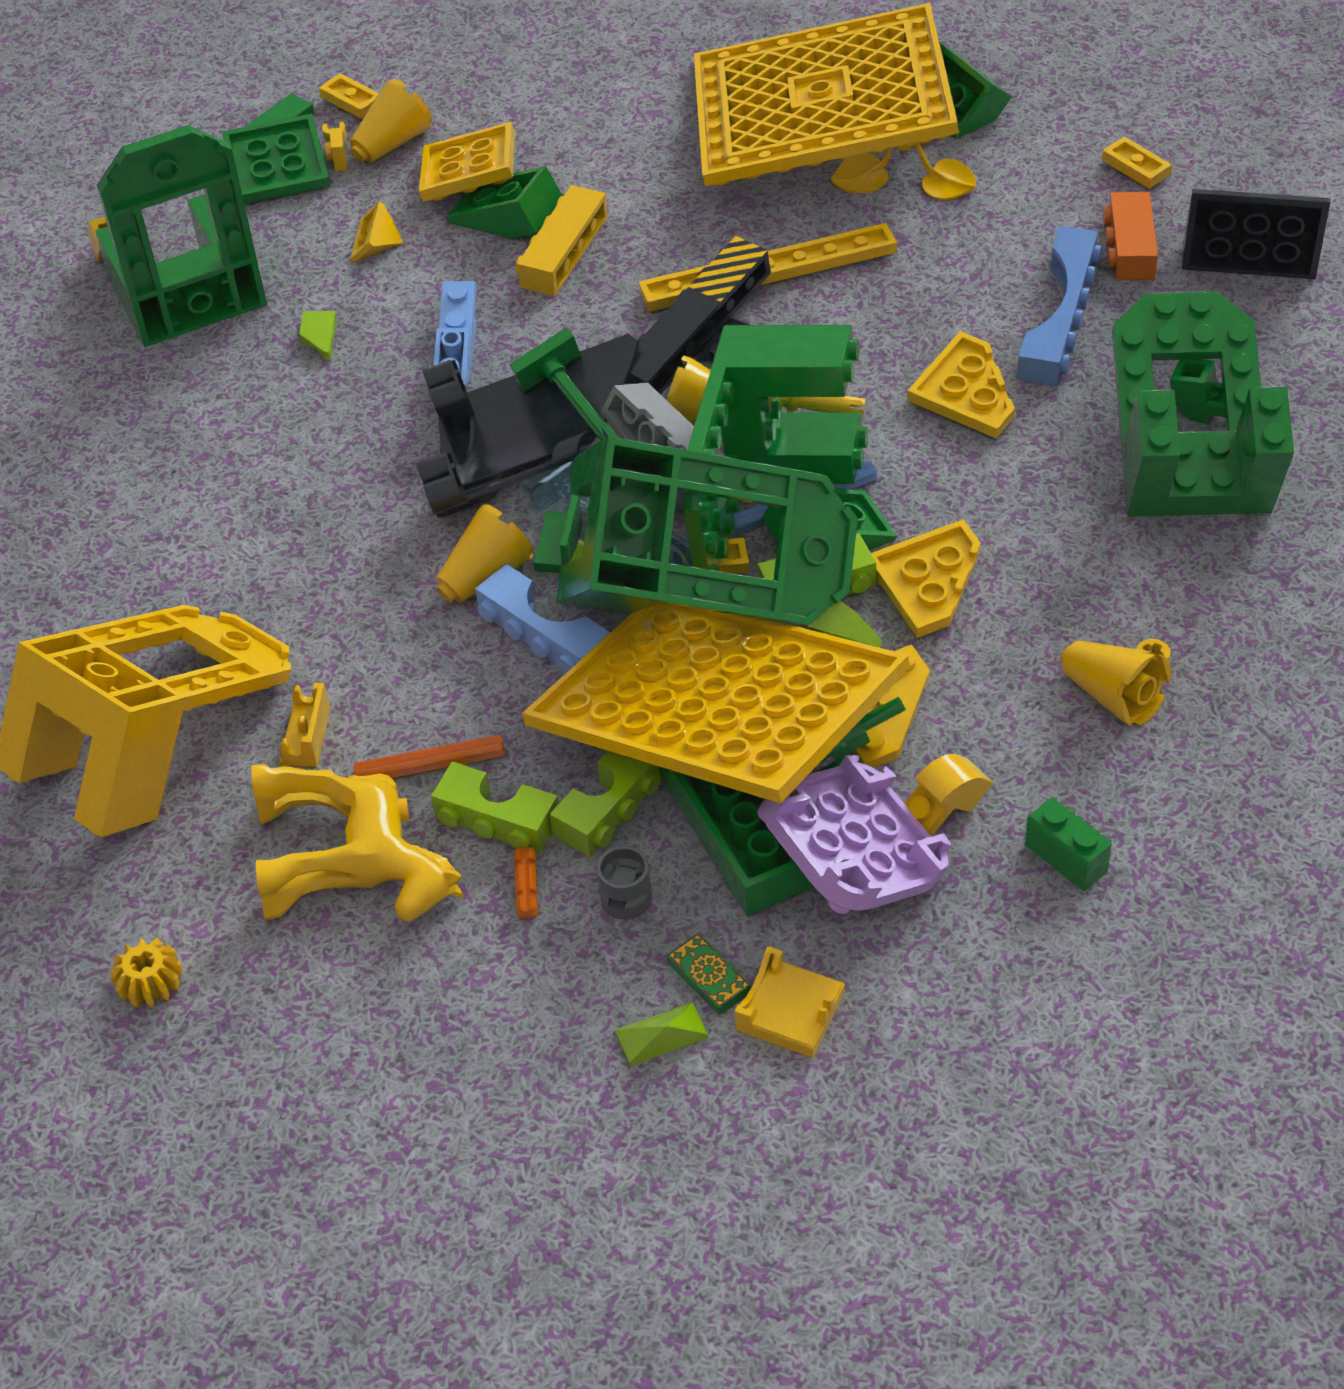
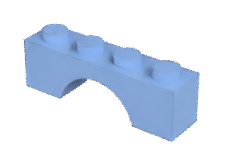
[475,564,611,674]

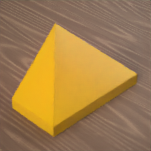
[350,201,403,262]

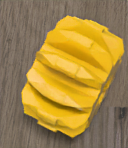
[110,938,183,1009]

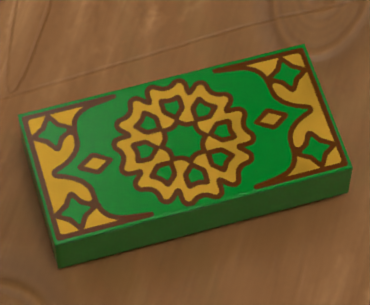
[667,933,751,1016]

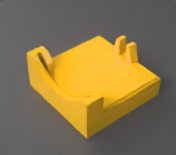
[735,946,845,1058]

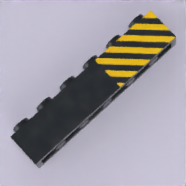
[625,236,771,395]

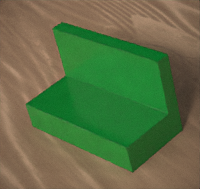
[534,495,582,573]

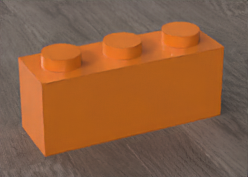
[1103,192,1158,280]

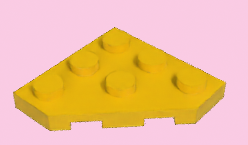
[907,331,1015,439]
[871,519,981,638]
[852,644,930,768]

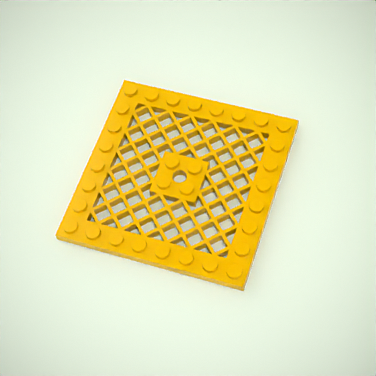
[694,3,959,186]

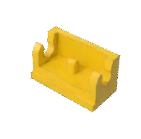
[279,683,330,767]

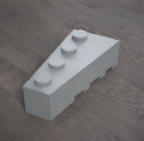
[601,383,726,510]

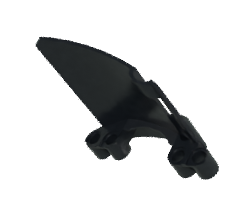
[416,334,639,518]

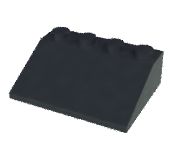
[1181,189,1331,279]

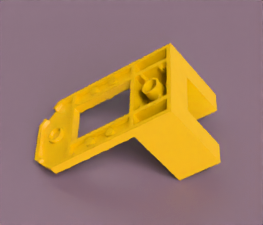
[0,605,291,837]

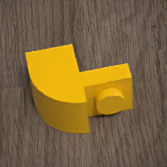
[904,754,993,837]

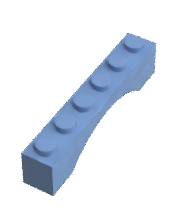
[1017,226,1102,387]

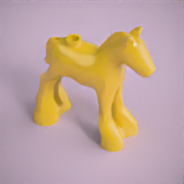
[251,764,464,923]

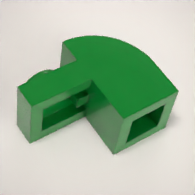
[1170,359,1226,425]

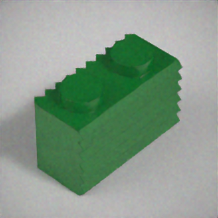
[1024,797,1112,891]

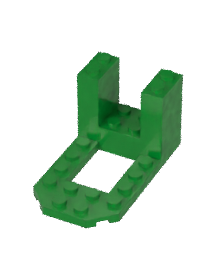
[95,125,267,348]
[1112,291,1294,517]
[683,325,868,571]
[556,436,858,626]

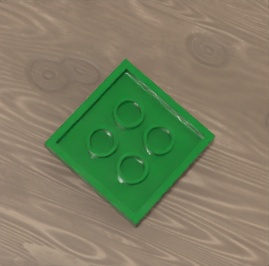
[222,114,331,204]

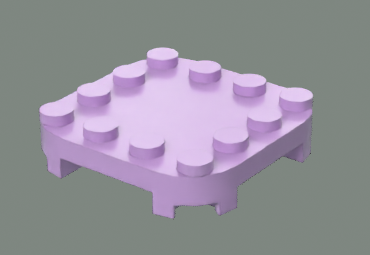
[757,755,951,914]

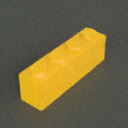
[515,185,608,296]

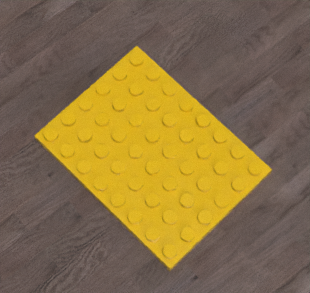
[522,603,910,804]

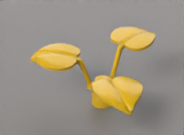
[830,113,976,200]

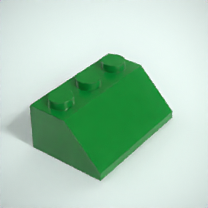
[915,41,1013,138]

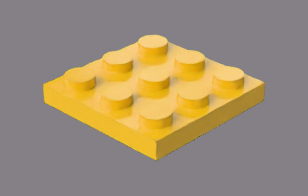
[419,122,515,202]

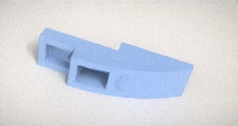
[434,281,477,388]

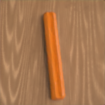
[353,735,505,778]

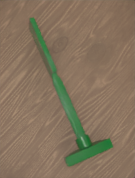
[509,327,619,440]

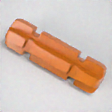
[514,846,538,919]

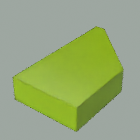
[299,311,337,361]

